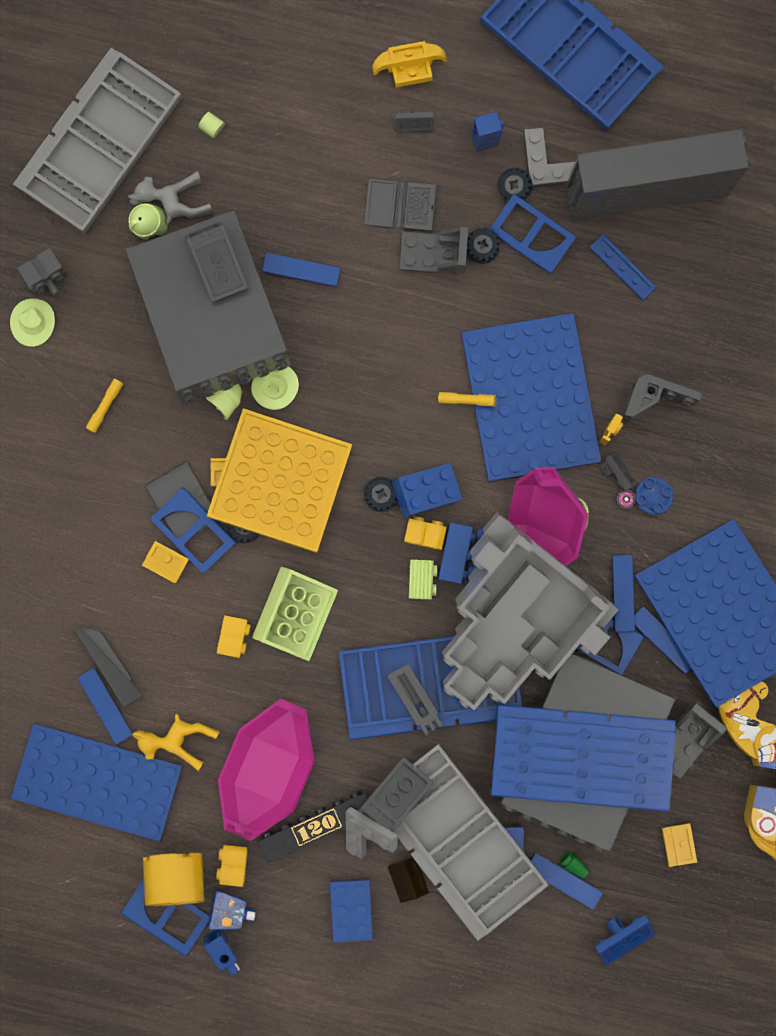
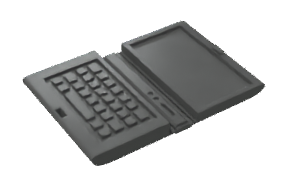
[364,179,437,231]
[145,461,219,539]

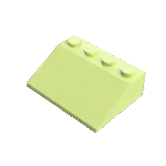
[252,567,338,661]

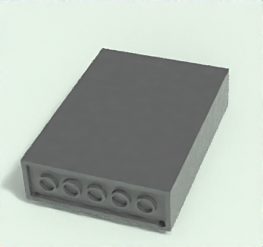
[566,129,751,221]
[126,210,291,404]
[500,654,675,852]

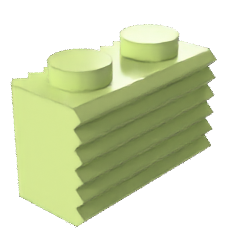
[409,560,437,600]

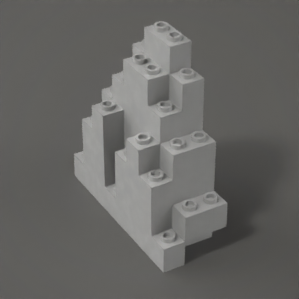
[442,512,618,710]

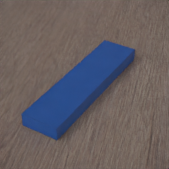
[589,234,656,301]
[262,253,340,287]
[613,555,635,633]
[634,607,691,674]
[77,668,133,744]
[531,852,603,910]

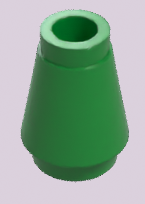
[560,851,589,879]

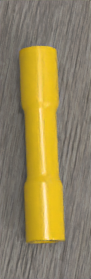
[85,378,124,433]
[438,392,496,407]

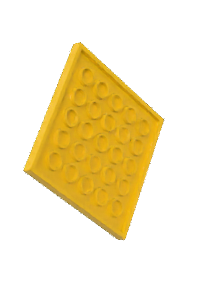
[207,408,352,553]

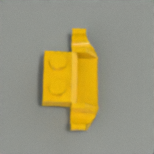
[372,41,447,88]

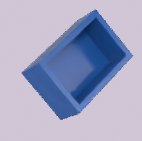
[392,463,462,519]
[330,878,373,942]

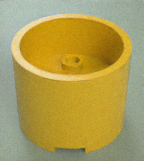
[143,853,205,906]

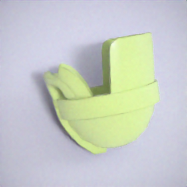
[129,204,168,240]
[206,384,242,420]

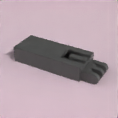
[387,663,443,737]

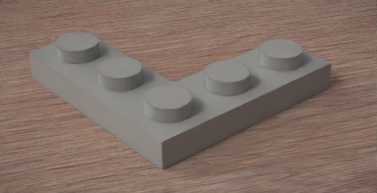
[524,128,574,186]
[346,807,398,859]

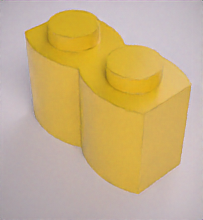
[404,516,447,550]
[217,616,251,658]
[216,845,248,887]

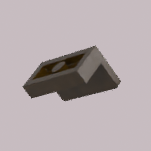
[388,857,429,903]

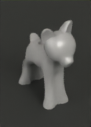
[128,171,213,224]

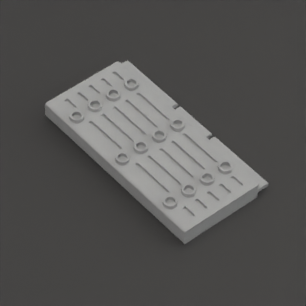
[13,48,182,234]
[393,744,549,941]

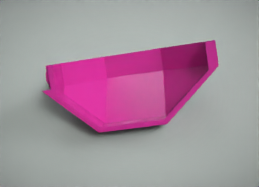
[507,468,588,566]
[218,699,315,841]

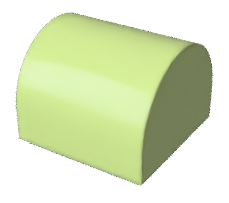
[198,112,225,139]

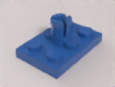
[595,916,655,966]

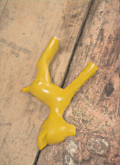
[132,714,220,771]

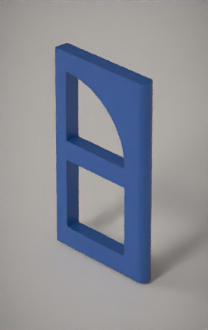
[489,193,577,274]
[150,487,236,574]
[576,617,644,676]
[121,879,209,957]

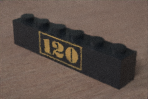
[258,791,369,863]

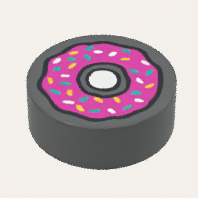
[616,490,636,509]

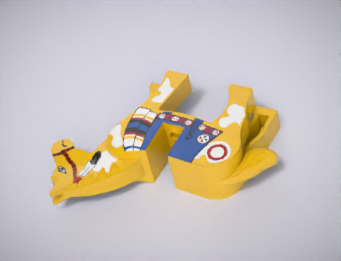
[710,682,776,861]

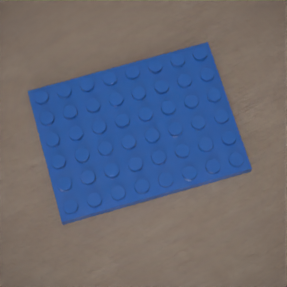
[461,313,601,482]
[635,519,776,708]

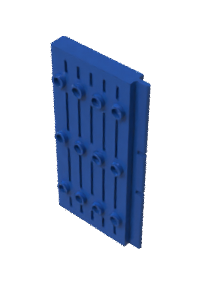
[480,0,664,131]
[339,636,522,740]
[491,705,675,812]

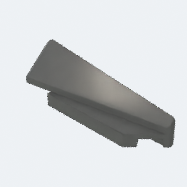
[74,627,142,707]

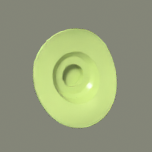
[10,298,55,347]
[251,367,299,410]

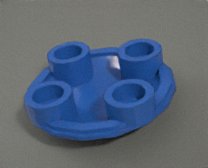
[635,477,673,515]

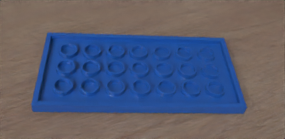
[11,723,183,841]

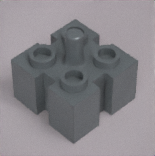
[17,248,67,296]

